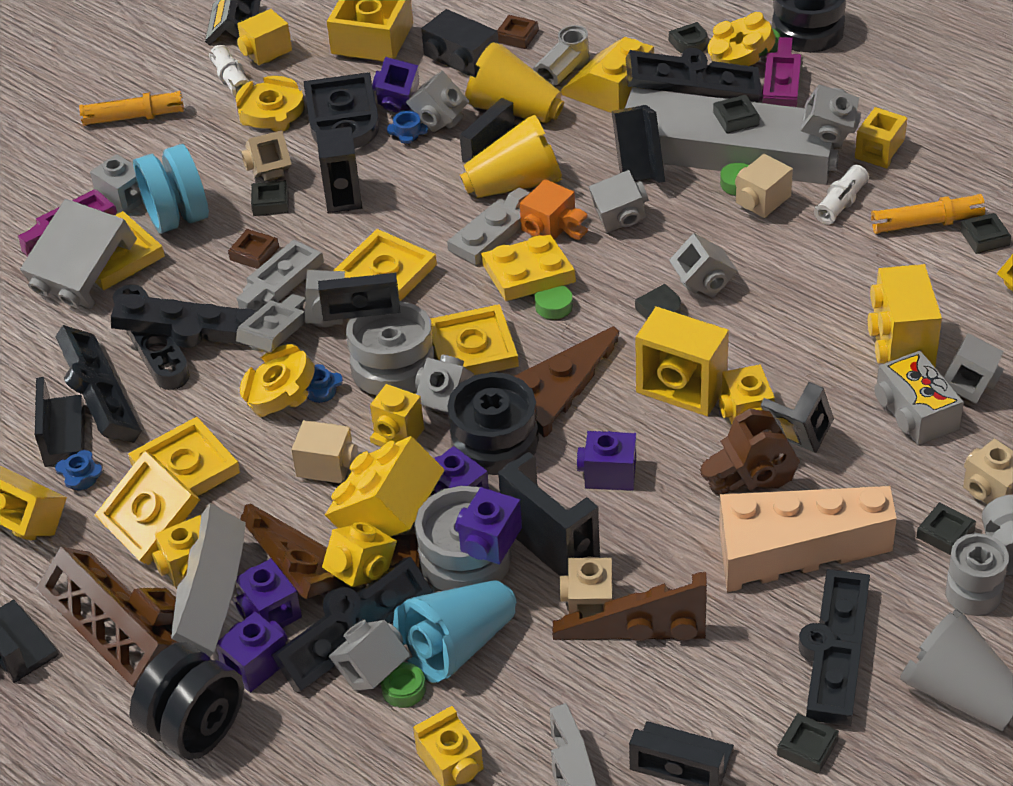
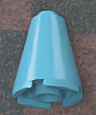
[393,580,516,683]

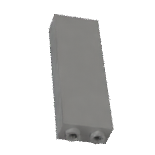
[617,87,843,185]

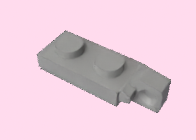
[447,187,530,265]
[236,239,324,311]
[236,294,305,352]

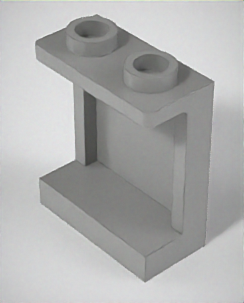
[20,199,137,309]

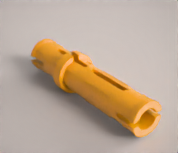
[79,90,184,126]
[871,194,986,234]

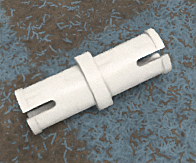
[209,45,250,97]
[814,165,869,225]

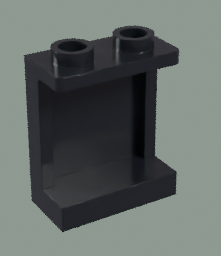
[498,452,600,576]

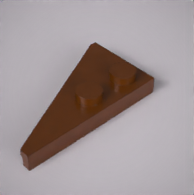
[514,326,619,438]
[240,503,348,599]
[552,572,707,641]

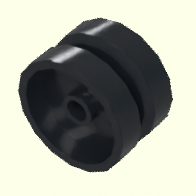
[772,0,847,53]
[447,372,539,475]
[129,642,244,760]

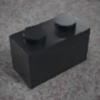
[421,9,499,77]
[316,127,363,213]

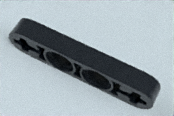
[112,284,190,390]

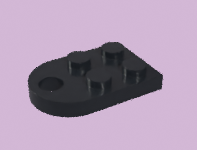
[303,72,379,149]

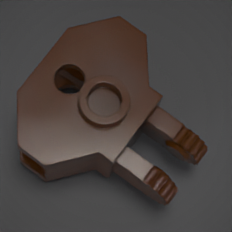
[700,409,800,496]

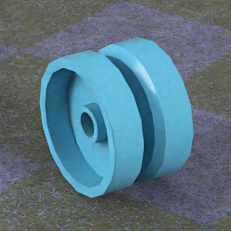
[133,144,209,233]

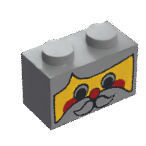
[874,351,964,445]

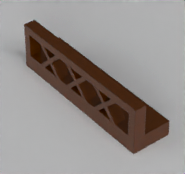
[36,547,179,687]

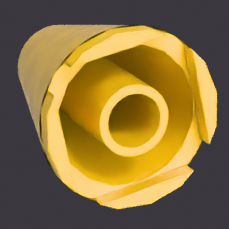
[465,42,564,123]
[460,115,563,198]

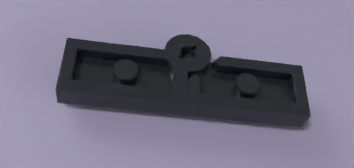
[625,48,762,103]
[111,293,257,348]
[55,325,142,443]
[271,557,433,692]
[798,569,870,726]

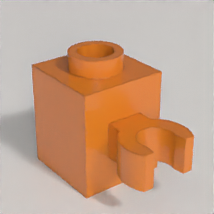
[520,179,588,240]

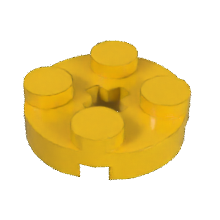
[708,12,776,66]
[235,76,304,132]
[240,344,315,417]

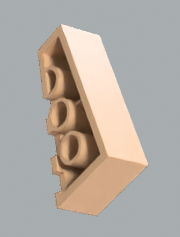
[719,486,897,593]

